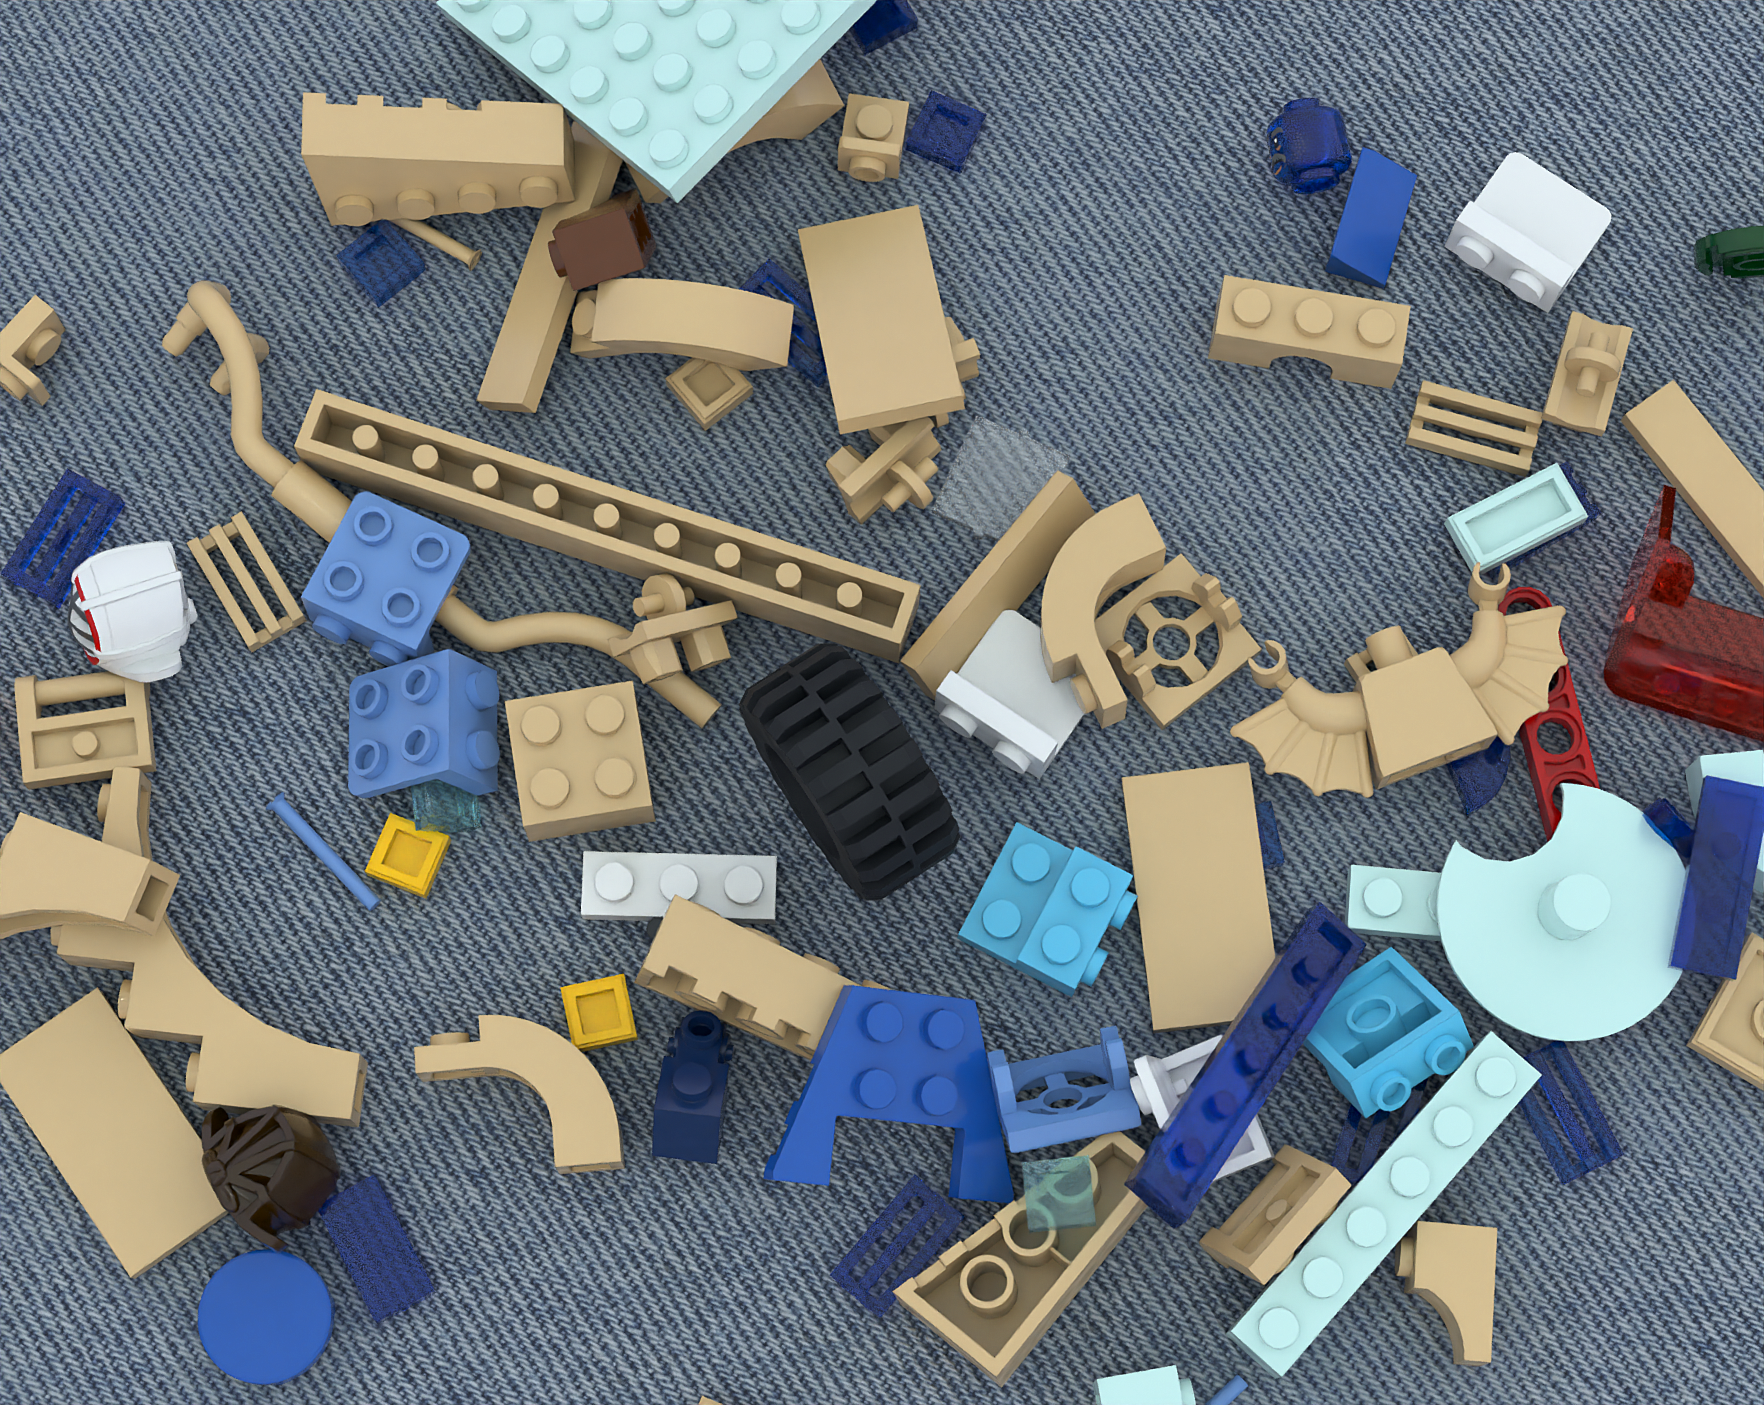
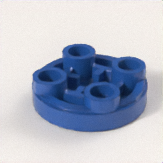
[198,1249,335,1385]

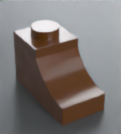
[548,188,657,291]

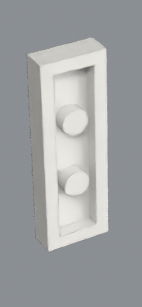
[581,851,777,924]

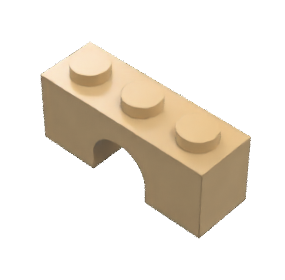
[1208,275,1411,389]

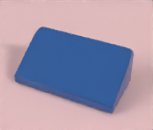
[1325,147,1417,289]

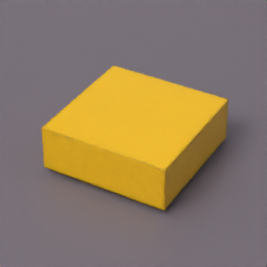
[365,813,452,899]
[560,974,638,1052]

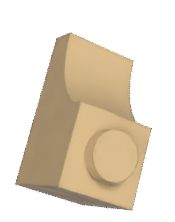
[1395,1221,1497,1366]

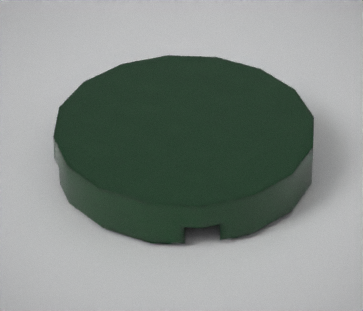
[1693,226,1764,278]

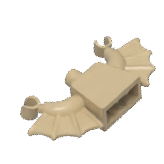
[1230,562,1568,798]

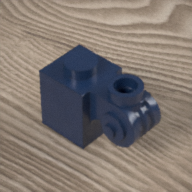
[652,1010,734,1164]

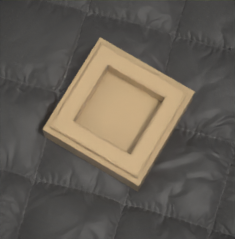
[665,357,753,431]

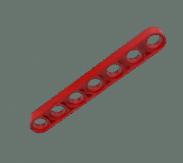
[1498,587,1600,842]

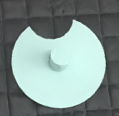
[1436,783,1695,1042]

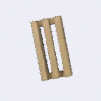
[1405,380,1542,477]
[187,511,307,652]

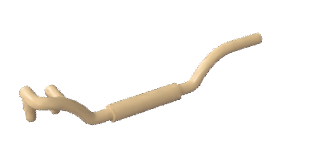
[162,280,722,729]

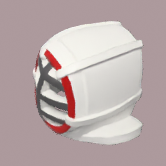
[67,541,197,682]

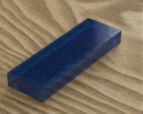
[1667,775,1764,981]

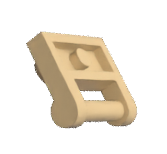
[14,671,157,790]
[1199,1144,1352,1285]

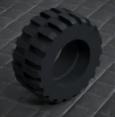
[739,643,960,901]

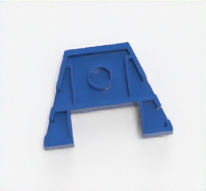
[763,985,1014,1203]

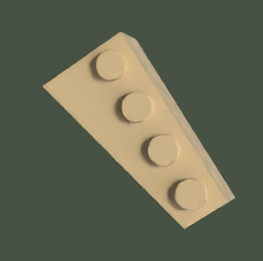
[634,894,892,1061]
[892,1131,1167,1388]

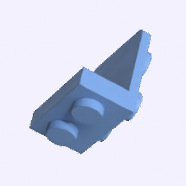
[301,491,471,667]
[348,649,500,799]

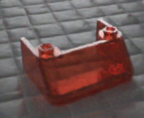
[1604,485,1764,742]

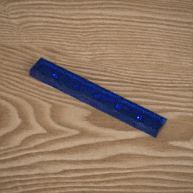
[1124,902,1367,1229]

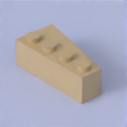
[301,92,575,226]

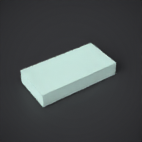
[1444,463,1588,576]

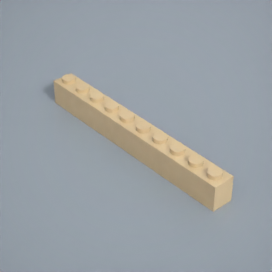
[294,389,921,663]

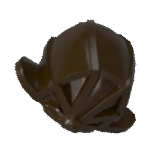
[202,1105,341,1254]

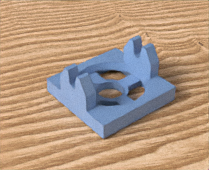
[987,1025,1141,1153]

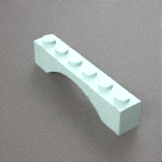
[1225,1031,1542,1379]

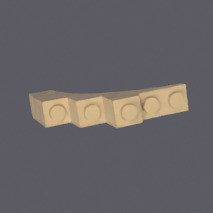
[51,766,368,1127]
[0,812,180,940]

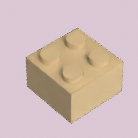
[505,681,656,842]

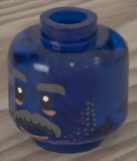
[1266,97,1352,194]

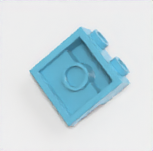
[957,822,1138,997]
[1285,947,1474,1118]

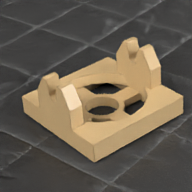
[1095,553,1262,730]

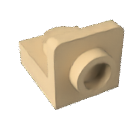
[838,93,909,182]
[0,295,65,406]

